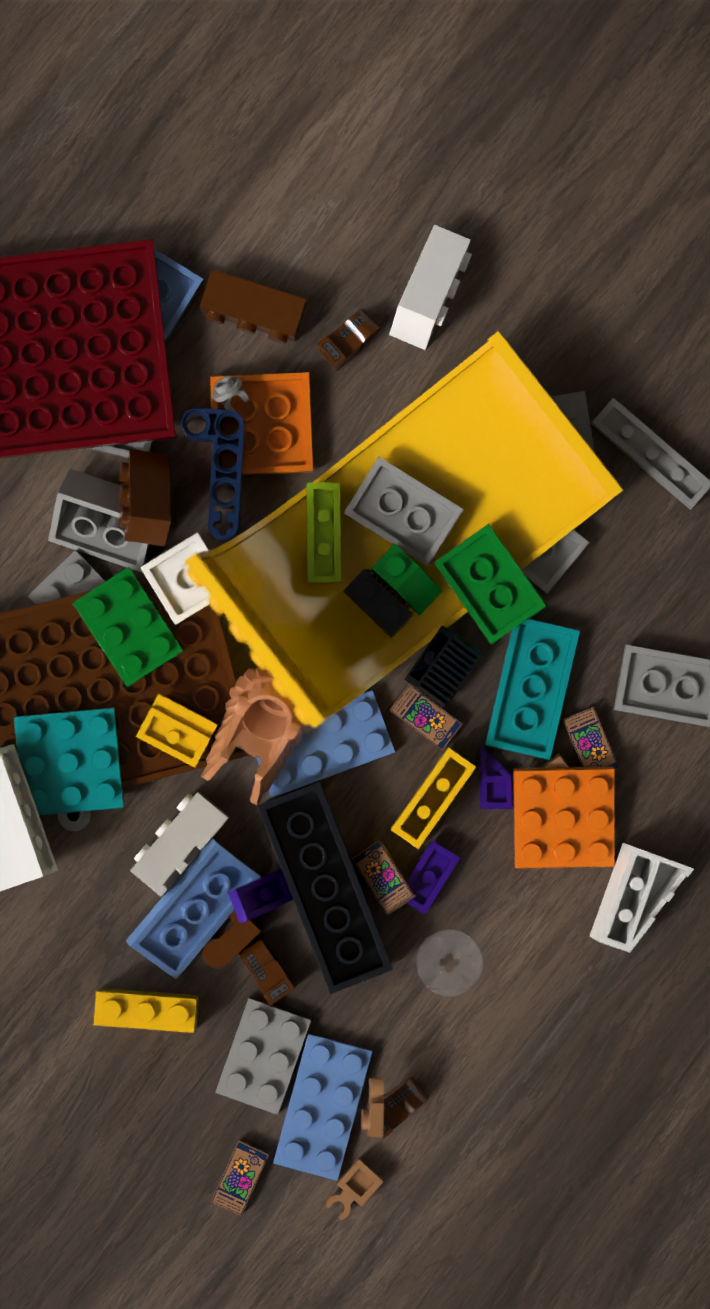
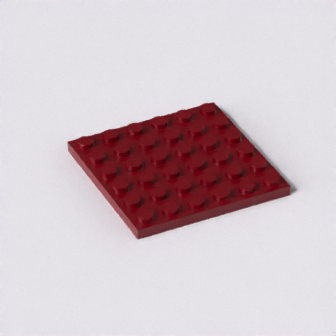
[0,239,176,459]

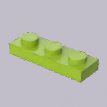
[306,482,341,583]

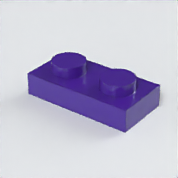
[407,840,460,914]
[228,869,293,923]

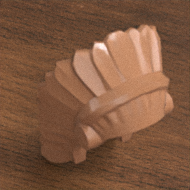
[201,666,311,805]

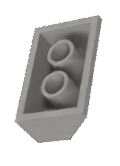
[48,469,151,572]

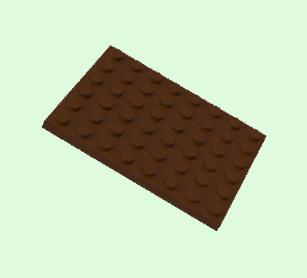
[0,576,250,788]

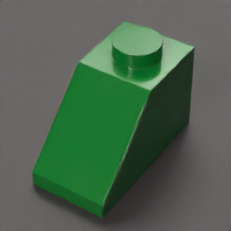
[371,544,442,616]

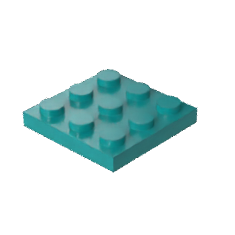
[14,707,124,815]

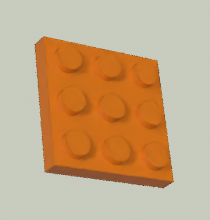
[210,372,313,475]
[513,766,615,868]

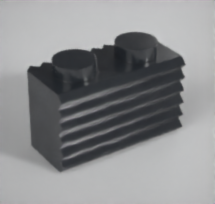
[343,569,414,637]
[404,625,481,707]

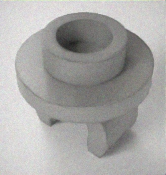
[212,376,249,411]

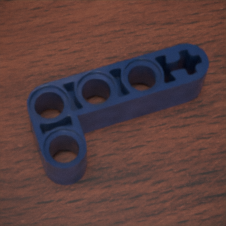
[181,408,246,543]

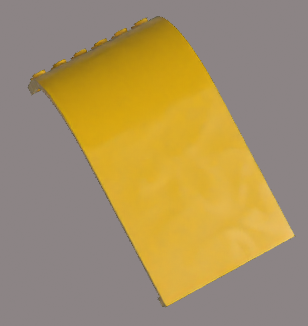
[184,331,624,729]

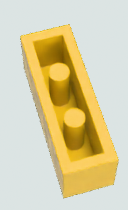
[390,748,476,849]
[93,988,199,1033]

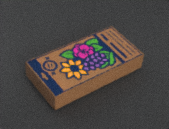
[390,684,462,750]
[562,707,619,770]
[352,840,416,915]
[211,1139,269,1216]

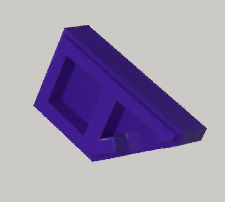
[479,748,514,809]

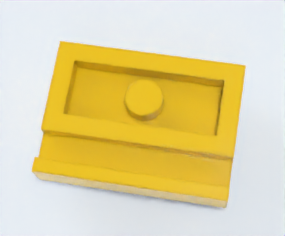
[136,693,218,768]

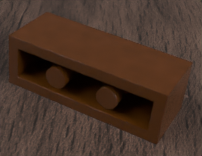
[200,269,307,344]
[119,449,171,546]

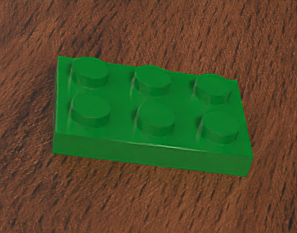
[434,524,547,644]
[72,567,184,687]

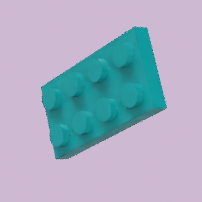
[485,619,580,760]

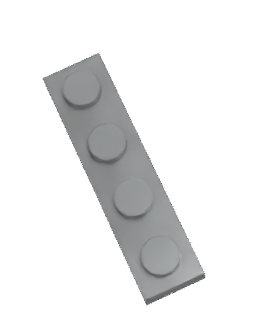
[591,398,710,510]

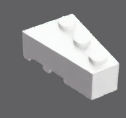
[389,225,472,350]
[130,792,230,897]
[589,843,694,953]

